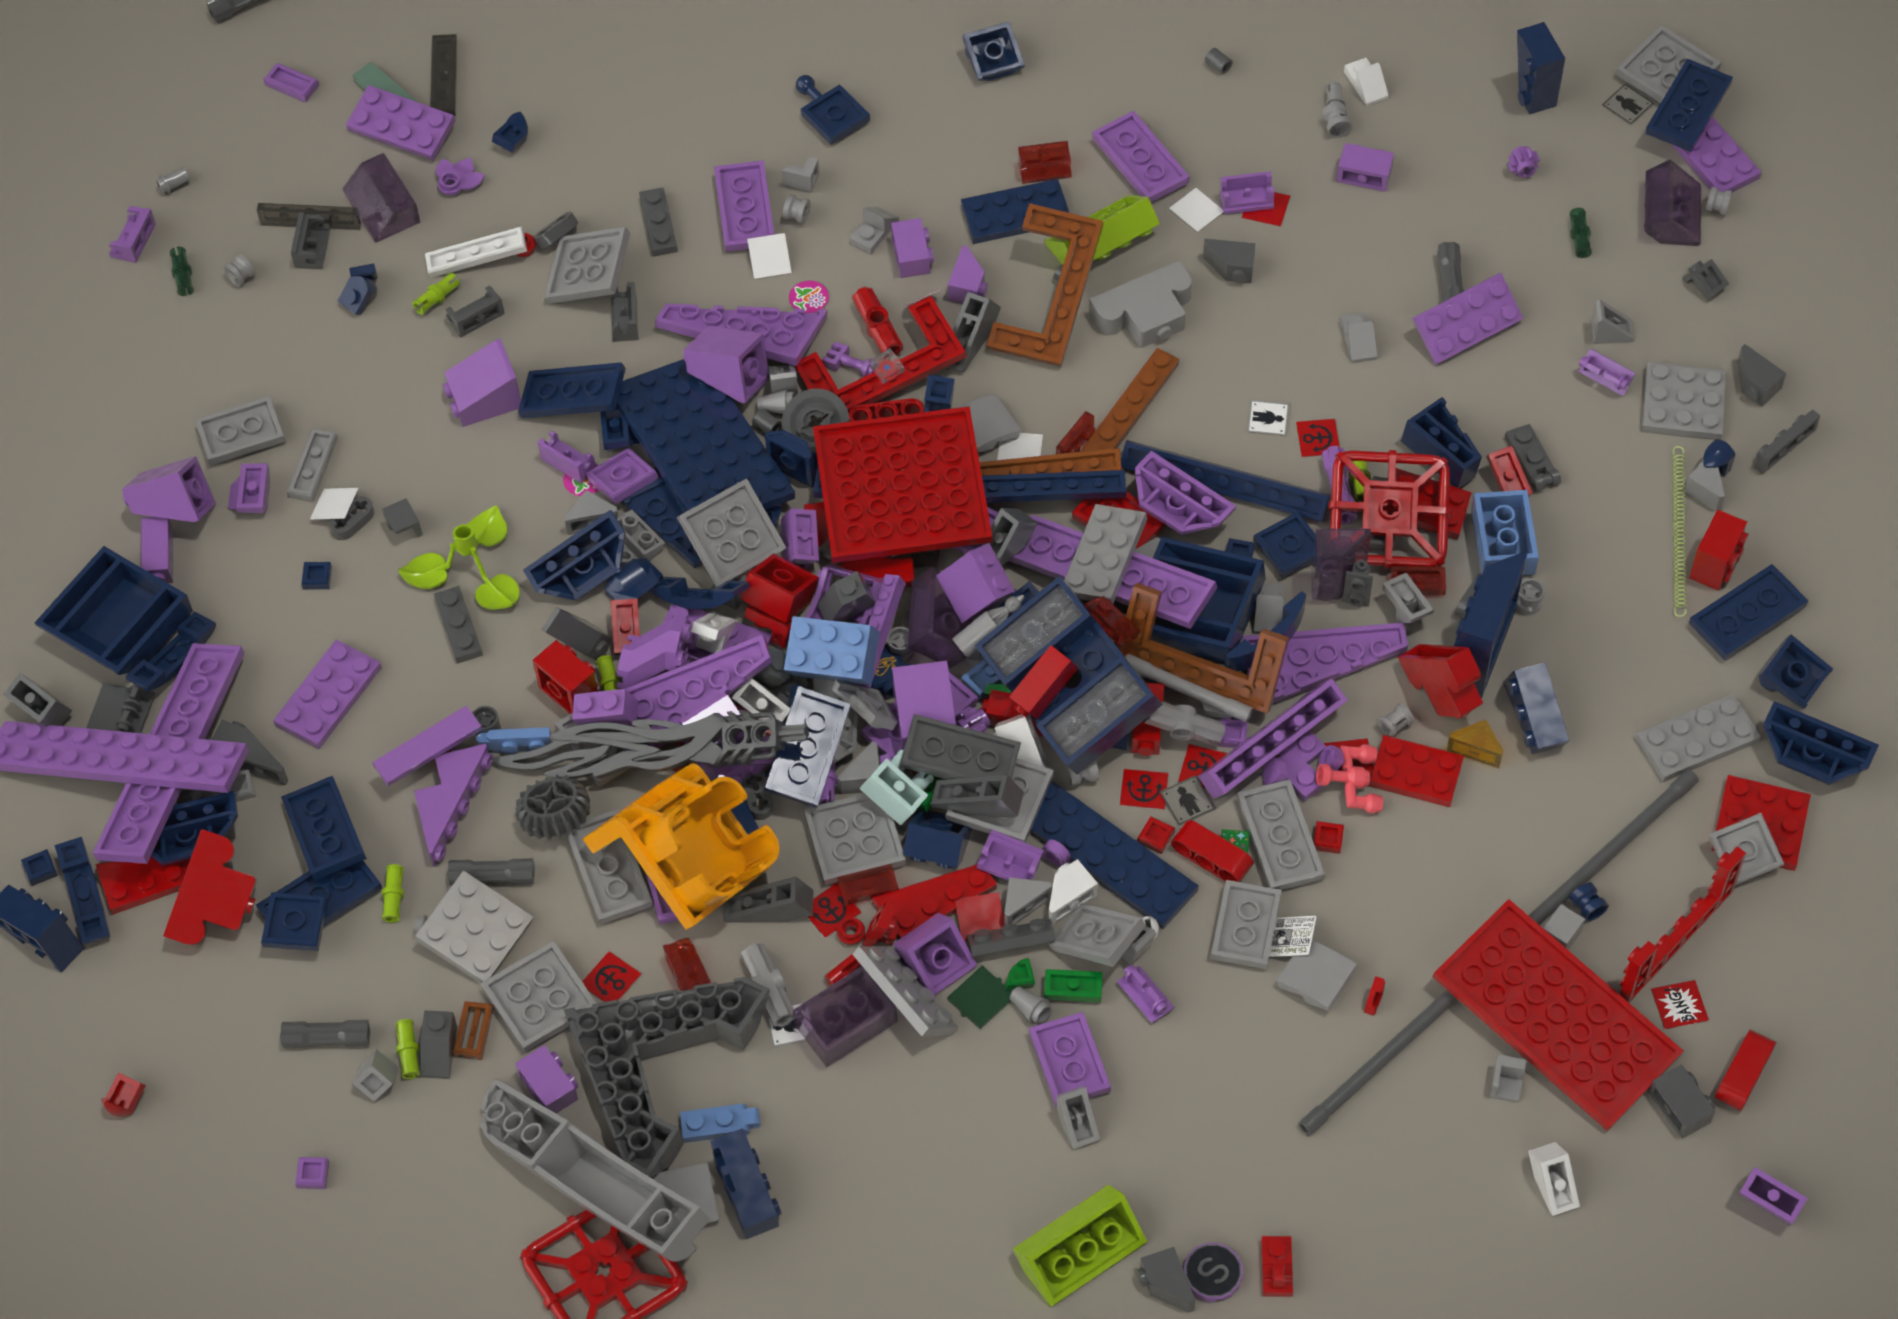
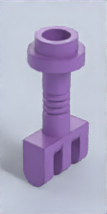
[822,342,879,377]

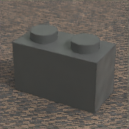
[4,673,72,727]
[1649,1065,1715,1139]

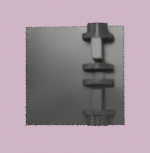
[86,683,155,733]

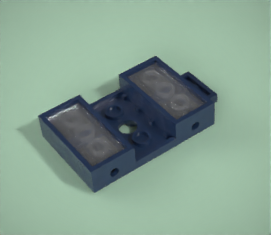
[974,576,1163,775]

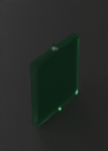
[947,965,1012,1030]

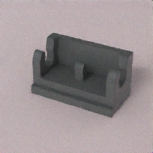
[291,212,331,269]
[611,282,639,342]
[445,285,505,337]

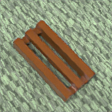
[453,1001,494,1060]

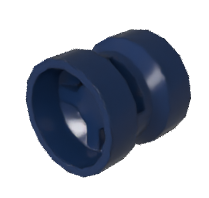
[1569,882,1609,922]

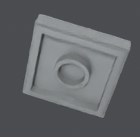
[1708,813,1785,885]

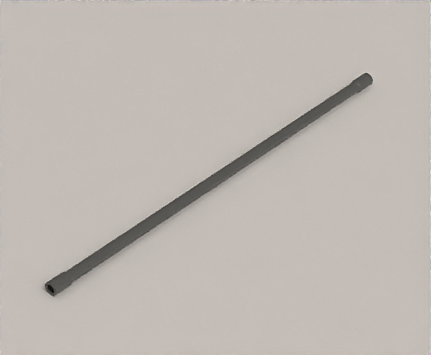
[1298,769,1699,1136]

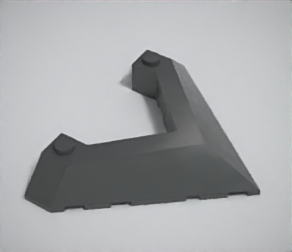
[564,977,770,1178]

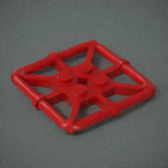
[1328,450,1452,569]
[520,1210,688,1319]

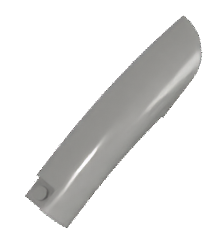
[480,1078,710,1261]

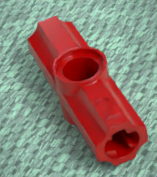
[852,286,903,359]

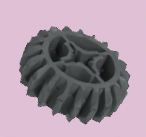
[515,774,590,841]

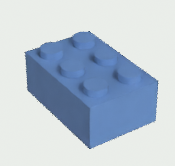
[1471,490,1539,575]
[784,616,880,685]

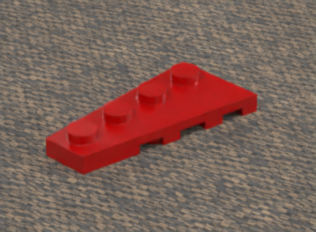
[95,857,190,915]
[872,864,997,939]

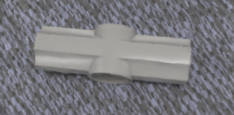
[1144,702,1225,746]
[741,943,796,1027]

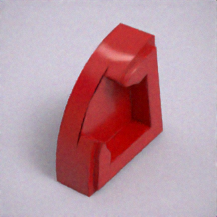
[1364,976,1386,1016]

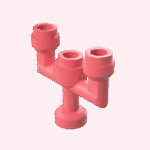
[1316,744,1383,813]

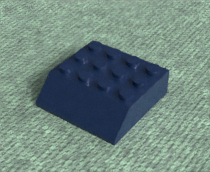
[1150,537,1266,664]
[34,546,193,675]
[1454,552,1527,698]

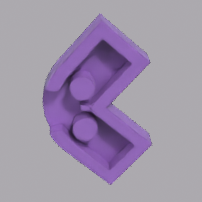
[1279,730,1326,802]

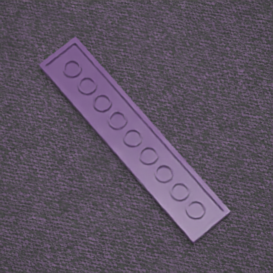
[93,643,245,864]
[0,721,249,793]

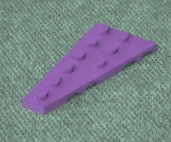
[655,304,828,366]
[1242,623,1408,712]
[622,635,773,751]

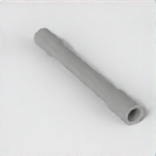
[1126,654,1253,723]

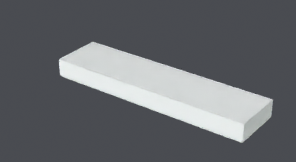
[425,227,527,278]

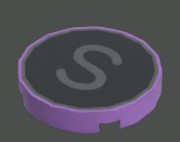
[1183,1243,1243,1302]

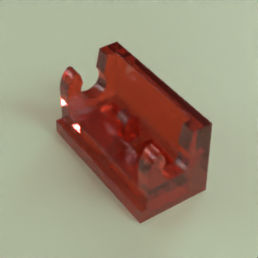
[1018,141,1072,184]
[663,938,711,991]

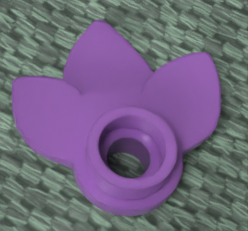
[435,158,484,195]

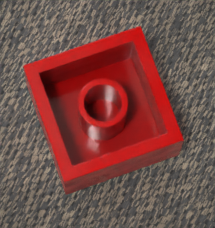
[1689,509,1749,591]
[740,553,819,623]
[532,640,598,714]

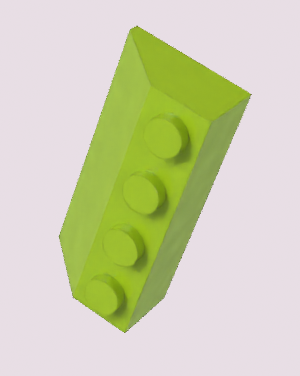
[1044,195,1160,264]
[1012,1184,1147,1307]

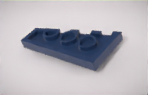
[621,477,703,568]

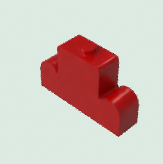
[1398,644,1483,719]
[163,829,257,946]

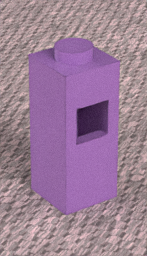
[141,517,173,583]

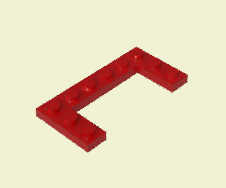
[794,296,967,419]
[1619,846,1746,1003]

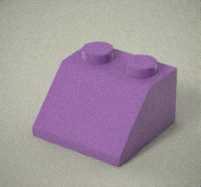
[893,913,977,995]

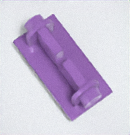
[1578,349,1636,396]
[1117,964,1175,1023]

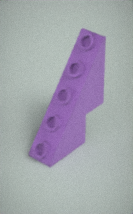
[414,743,493,867]

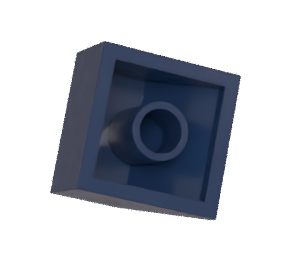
[903,810,973,869]

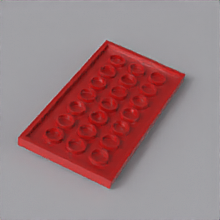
[1432,899,1684,1132]

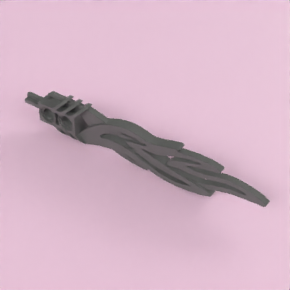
[492,710,809,778]

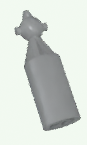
[952,595,1025,657]

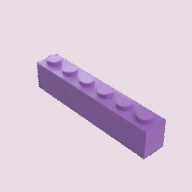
[1198,678,1348,799]

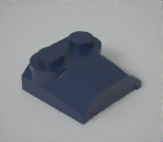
[962,22,1025,81]
[765,430,818,488]
[1759,634,1833,709]

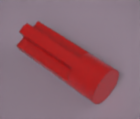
[824,952,862,989]

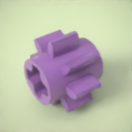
[1507,146,1540,178]
[956,706,990,733]

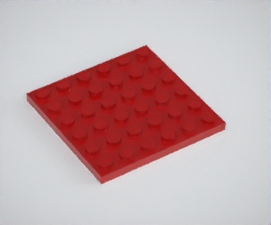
[813,406,993,563]

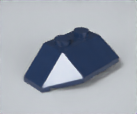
[523,510,626,601]
[1763,701,1879,785]
[150,791,238,865]

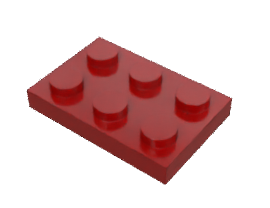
[1383,468,1472,540]
[1072,492,1166,549]
[1369,735,1464,807]

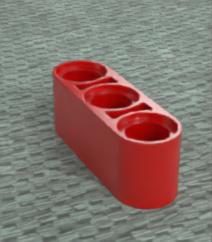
[849,398,924,422]
[1171,820,1254,882]
[1714,1029,1776,1111]

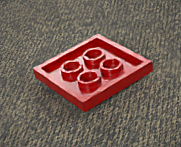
[1711,775,1811,871]

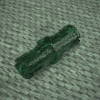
[1569,208,1592,258]
[170,247,194,296]

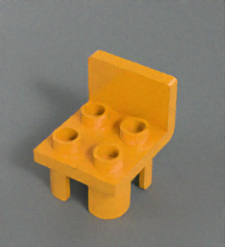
[583,763,780,930]

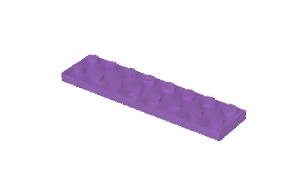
[1008,515,1217,629]

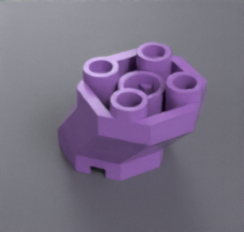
[617,616,696,689]

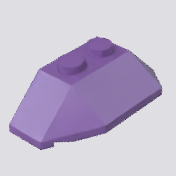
[1135,451,1236,535]

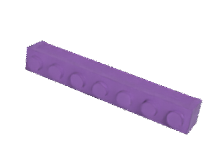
[854,574,906,688]

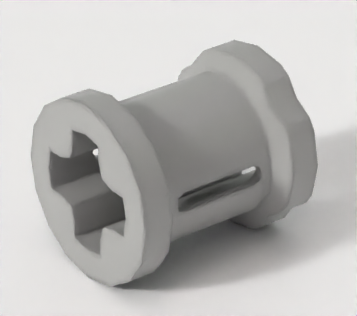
[1377,703,1414,737]

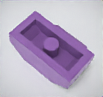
[228,463,270,513]

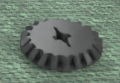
[782,389,849,453]

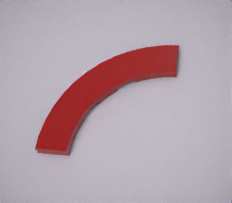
[804,502,915,587]

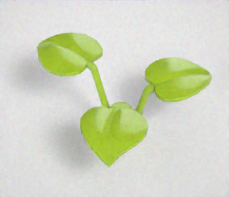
[398,505,520,610]

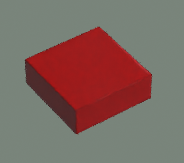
[1137,816,1175,854]
[1314,821,1344,854]

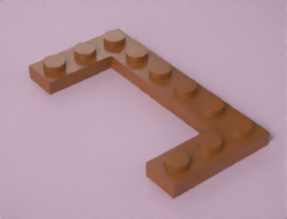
[986,203,1104,367]
[1118,583,1289,714]

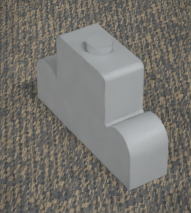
[1089,260,1192,347]

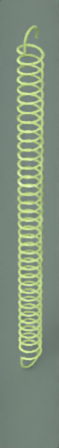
[1673,446,1686,617]

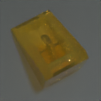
[1446,719,1504,768]

